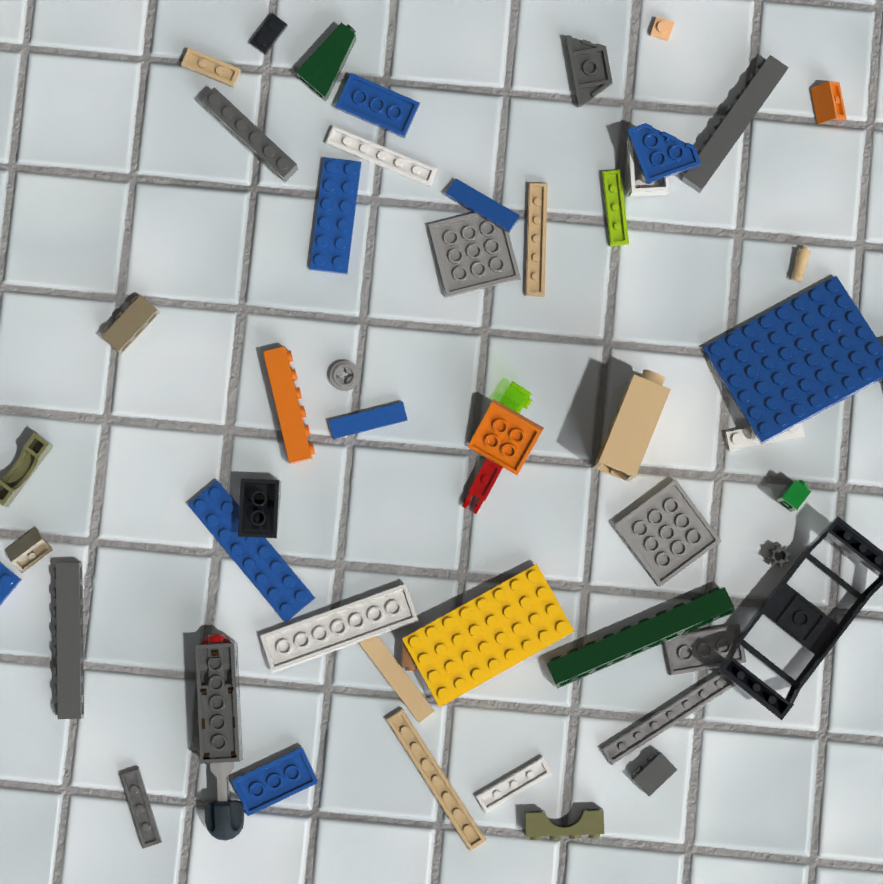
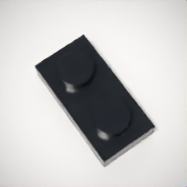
[250,13,288,55]

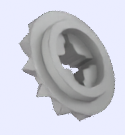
[330,361,360,391]

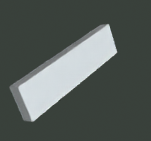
[476,756,552,813]

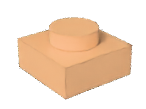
[650,16,674,42]

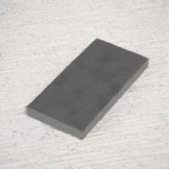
[664,624,746,676]

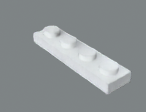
[725,423,805,451]

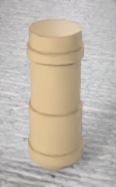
[791,246,811,282]

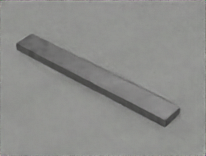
[600,672,736,765]

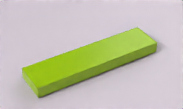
[602,169,629,247]

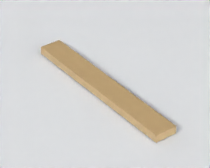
[386,708,486,851]

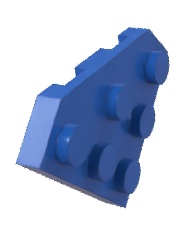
[627,123,701,184]

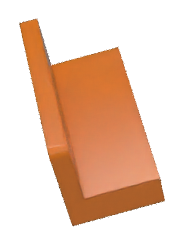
[811,81,847,124]

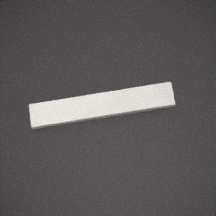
[325,126,437,187]

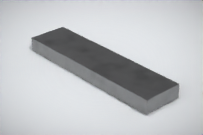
[120,768,162,849]

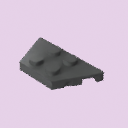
[565,35,613,108]

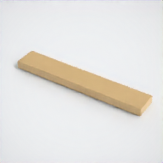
[525,183,548,297]
[359,636,435,723]

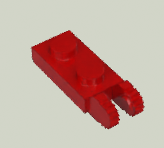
[462,458,503,514]

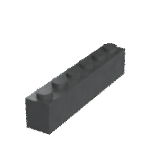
[201,87,298,183]

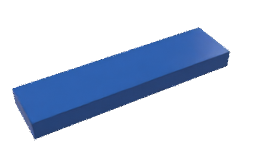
[446,179,520,233]
[329,402,408,439]

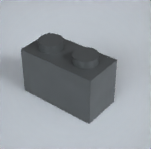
[632,751,677,797]

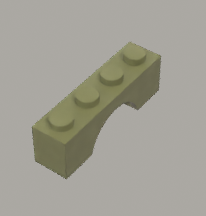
[0,432,54,507]
[525,808,605,840]

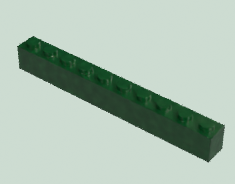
[547,587,735,689]

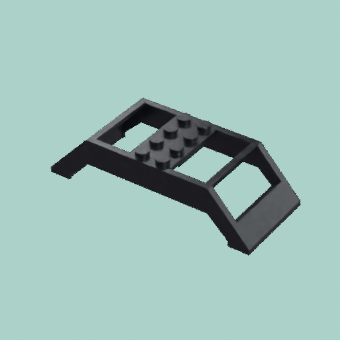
[718,516,883,720]

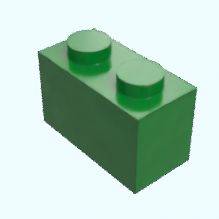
[776,480,811,512]

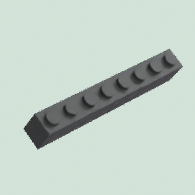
[681,55,789,193]
[53,563,84,719]

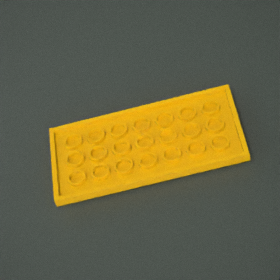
[402,564,575,708]

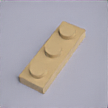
[181,48,241,88]

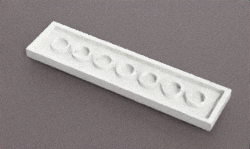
[260,584,419,673]

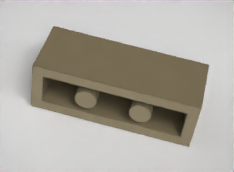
[101,295,160,354]

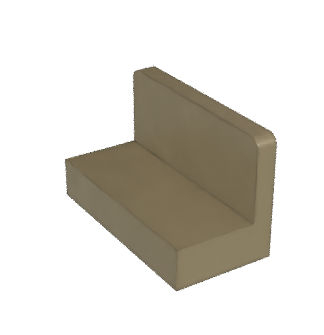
[5,527,53,573]

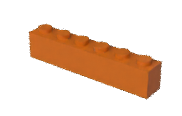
[263,346,315,464]

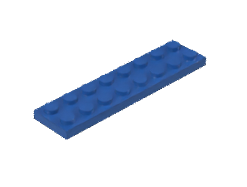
[188,480,315,623]

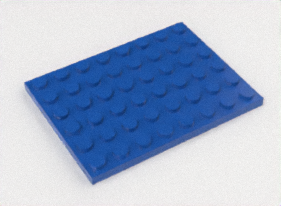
[703,276,883,445]

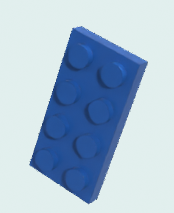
[335,73,420,138]
[232,747,319,816]

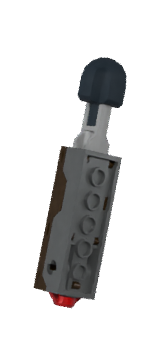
[195,634,244,841]

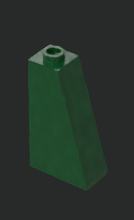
[296,22,356,102]

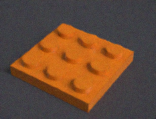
[468,399,544,475]

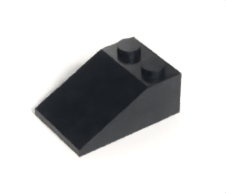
[238,478,281,538]

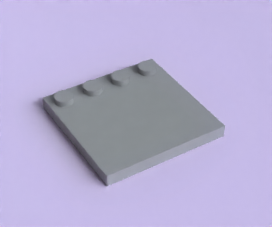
[428,213,521,298]
[614,479,721,587]

